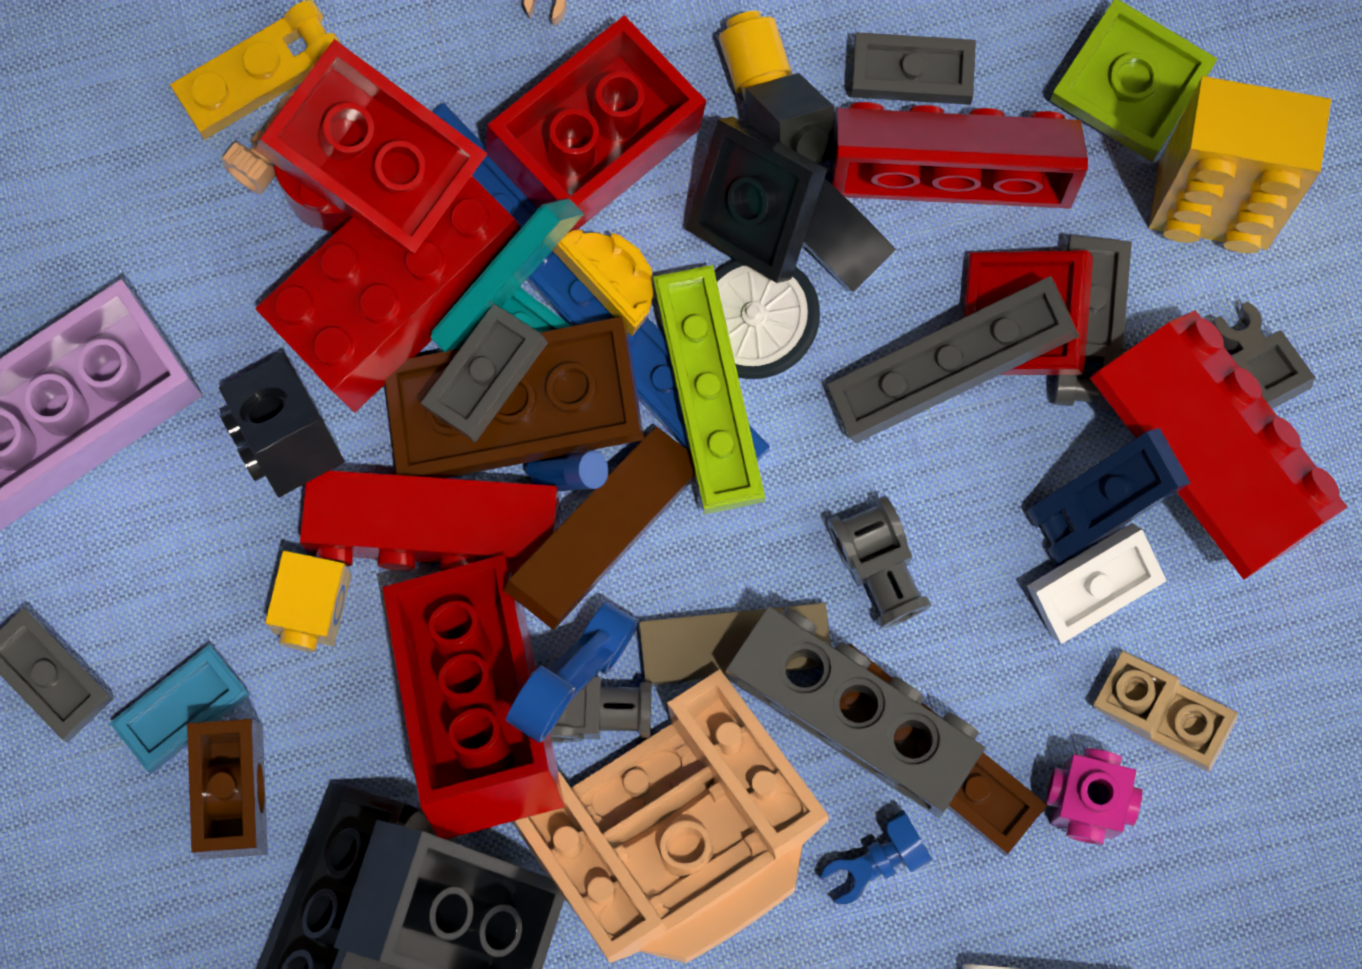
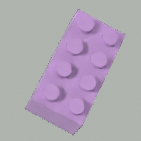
[0,279,203,530]

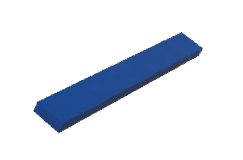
[432,102,770,462]

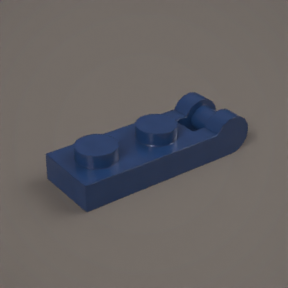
[1027,428,1191,566]

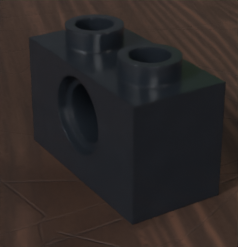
[218,352,345,498]

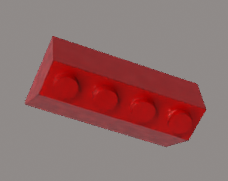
[832,102,1088,209]
[1090,310,1348,580]

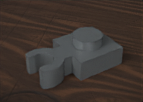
[1213,302,1315,409]

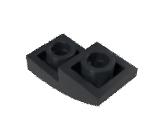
[802,178,896,292]

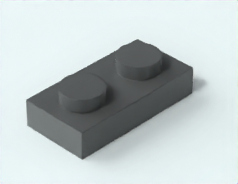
[852,32,976,105]
[421,304,548,443]
[0,608,114,743]

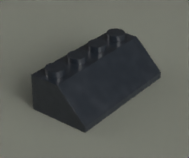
[257,782,457,969]

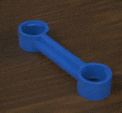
[506,601,639,743]

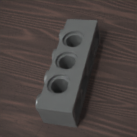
[726,606,986,818]

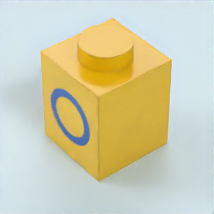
[265,551,352,652]

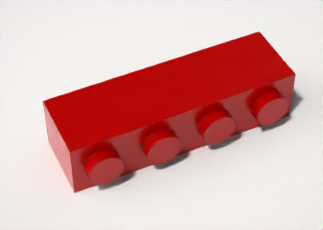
[300,470,560,575]

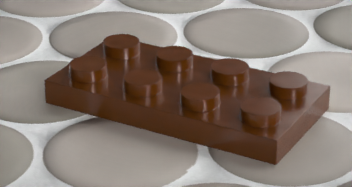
[385,316,644,478]

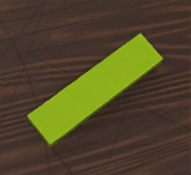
[653,265,765,515]

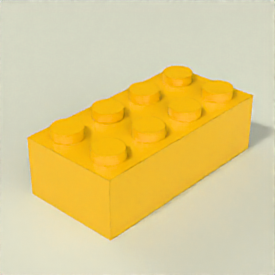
[1148,76,1331,253]

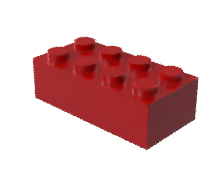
[255,176,521,413]
[382,554,565,839]

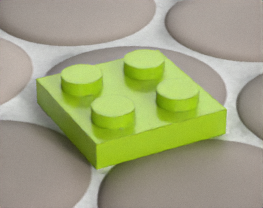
[1050,0,1218,163]

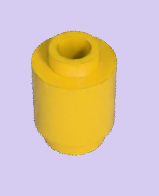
[718,10,792,104]

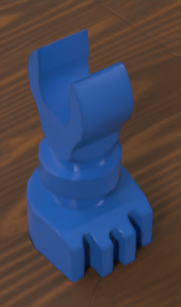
[820,810,933,905]

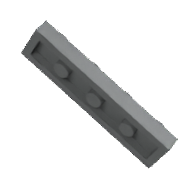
[827,276,1080,443]

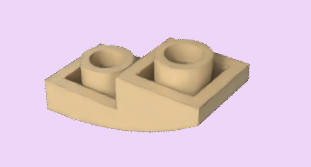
[1093,651,1238,773]

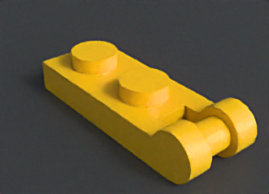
[170,0,341,140]

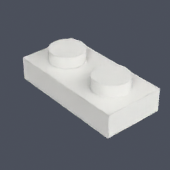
[1027,523,1167,644]

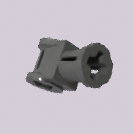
[828,495,932,629]
[550,677,652,743]

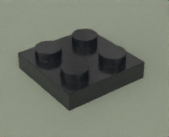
[685,116,827,283]

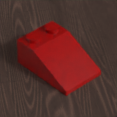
[255,39,488,255]

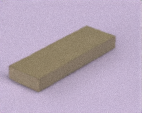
[639,603,831,686]

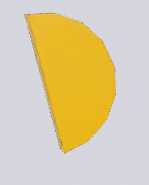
[552,230,654,336]

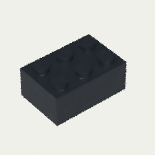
[334,820,565,969]

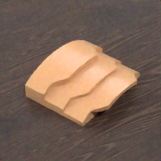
[512,669,829,963]

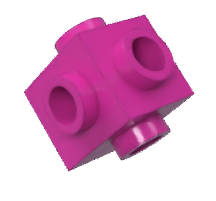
[1045,748,1143,845]

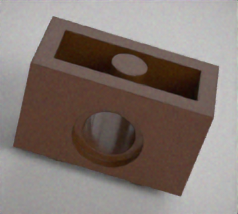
[187,719,268,859]

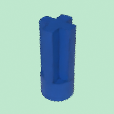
[525,451,608,492]

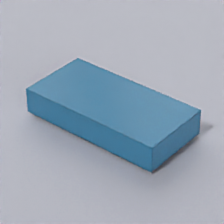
[110,644,251,774]

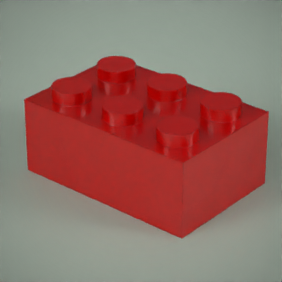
[486,15,707,233]

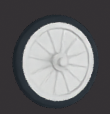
[715,259,820,379]

